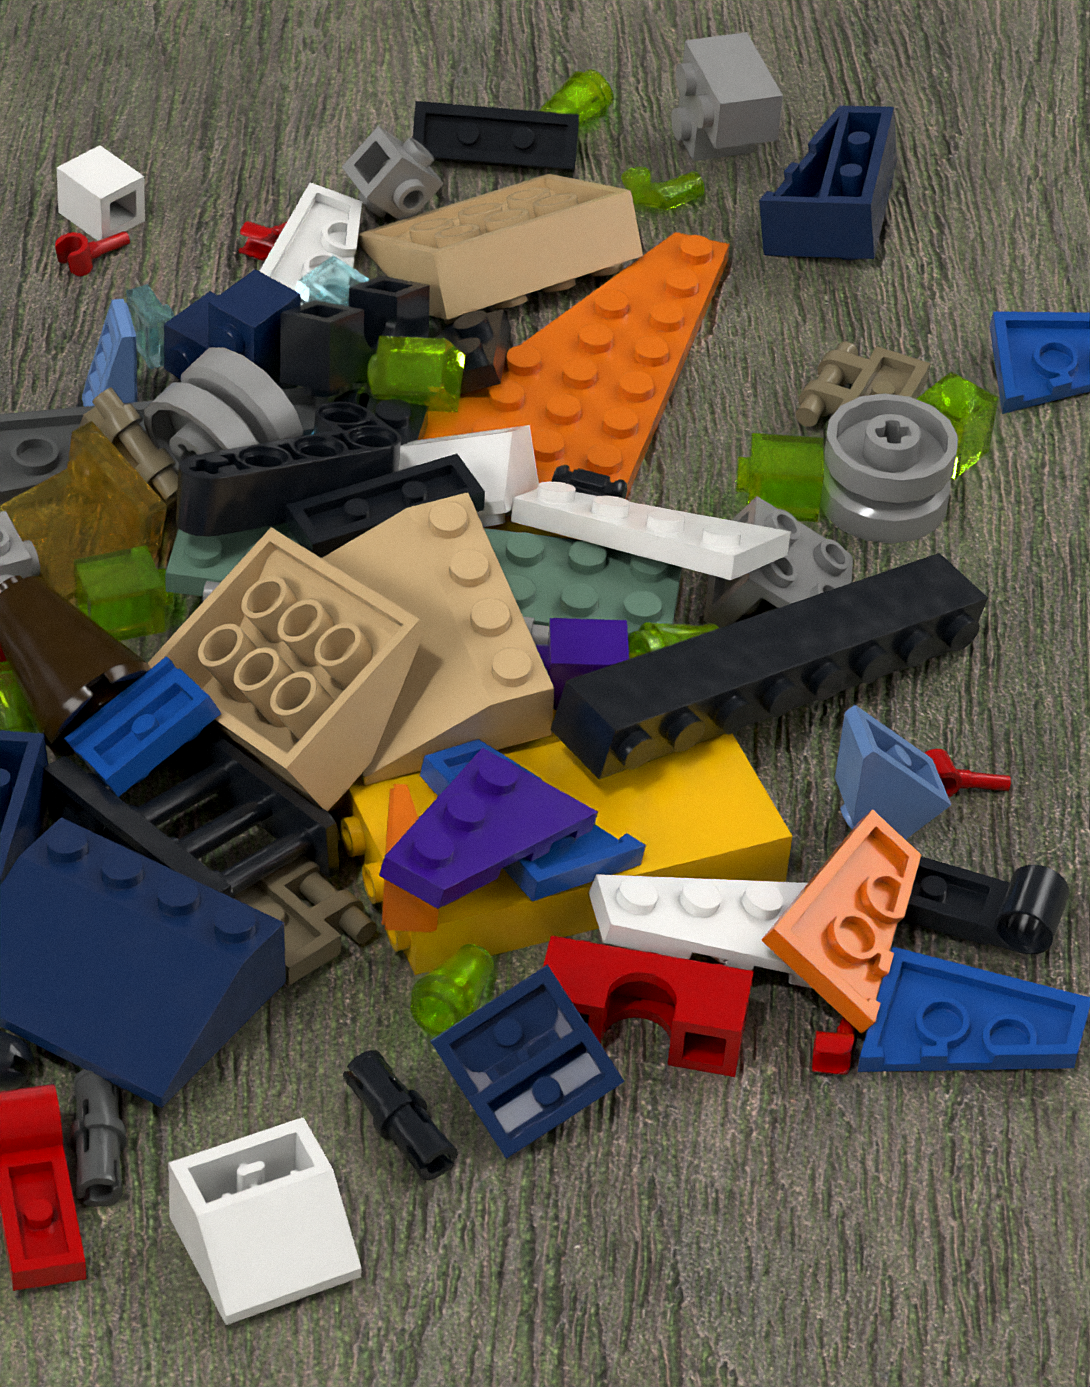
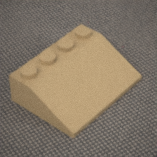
[358,174,643,324]
[322,492,554,786]
[148,527,426,812]

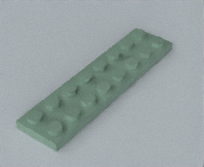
[165,523,682,654]

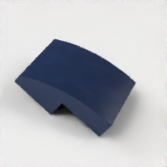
[430,964,625,1159]

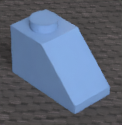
[835,705,951,840]

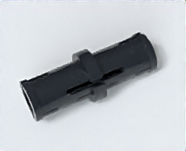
[343,1050,458,1180]

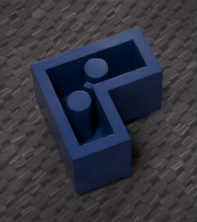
[164,269,301,389]

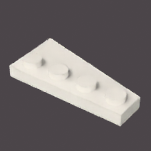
[260,182,362,306]
[589,874,813,989]

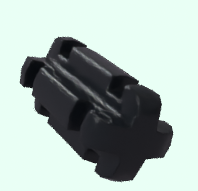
[551,465,627,499]

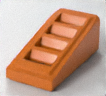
[381,784,439,933]

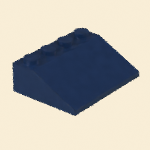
[0,817,286,1108]

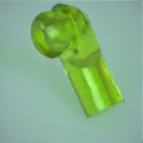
[621,166,705,210]

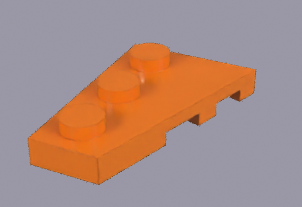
[761,809,921,1034]

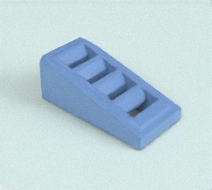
[82,299,138,407]

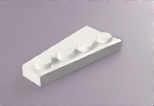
[511,482,791,580]

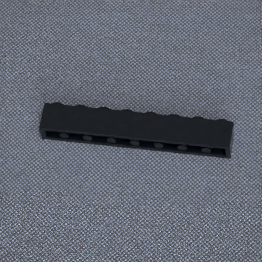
[550,553,988,779]

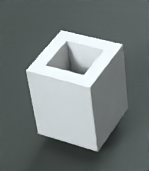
[57,145,145,241]

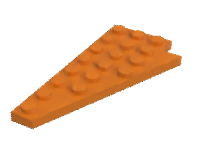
[423,232,730,499]

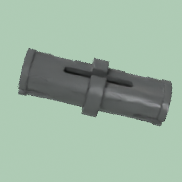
[70,1069,126,1207]

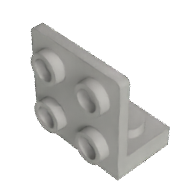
[704,496,853,628]

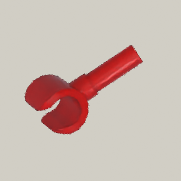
[238,221,288,262]
[55,231,130,277]
[925,749,1011,798]
[812,1017,856,1075]

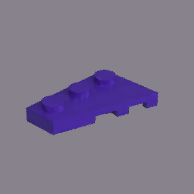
[379,747,598,909]

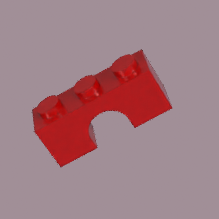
[543,935,754,1077]

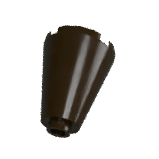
[0,575,151,756]

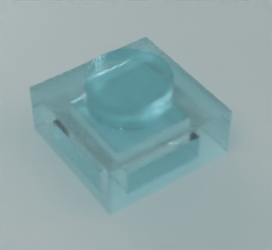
[296,255,370,306]
[126,284,175,369]

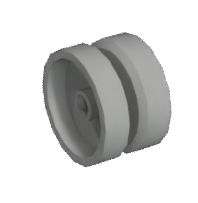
[144,347,303,475]
[818,393,958,544]

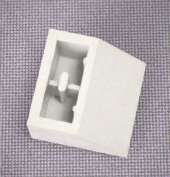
[399,425,539,527]
[169,1117,361,1325]

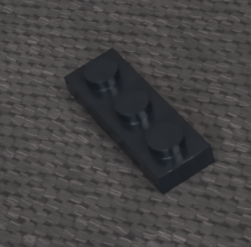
[412,101,580,172]
[286,453,485,558]

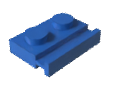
[64,656,222,797]

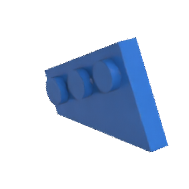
[990,311,1090,414]
[420,739,646,902]
[857,947,1090,1072]

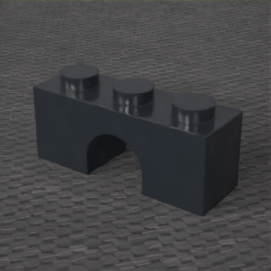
[280,276,430,397]

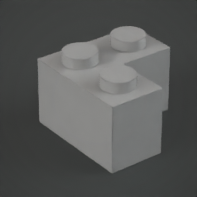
[671,32,783,161]

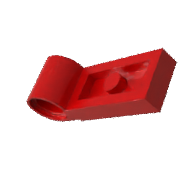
[0,1084,86,1291]

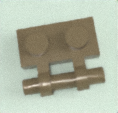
[795,341,931,427]
[77,387,178,530]
[235,856,377,986]

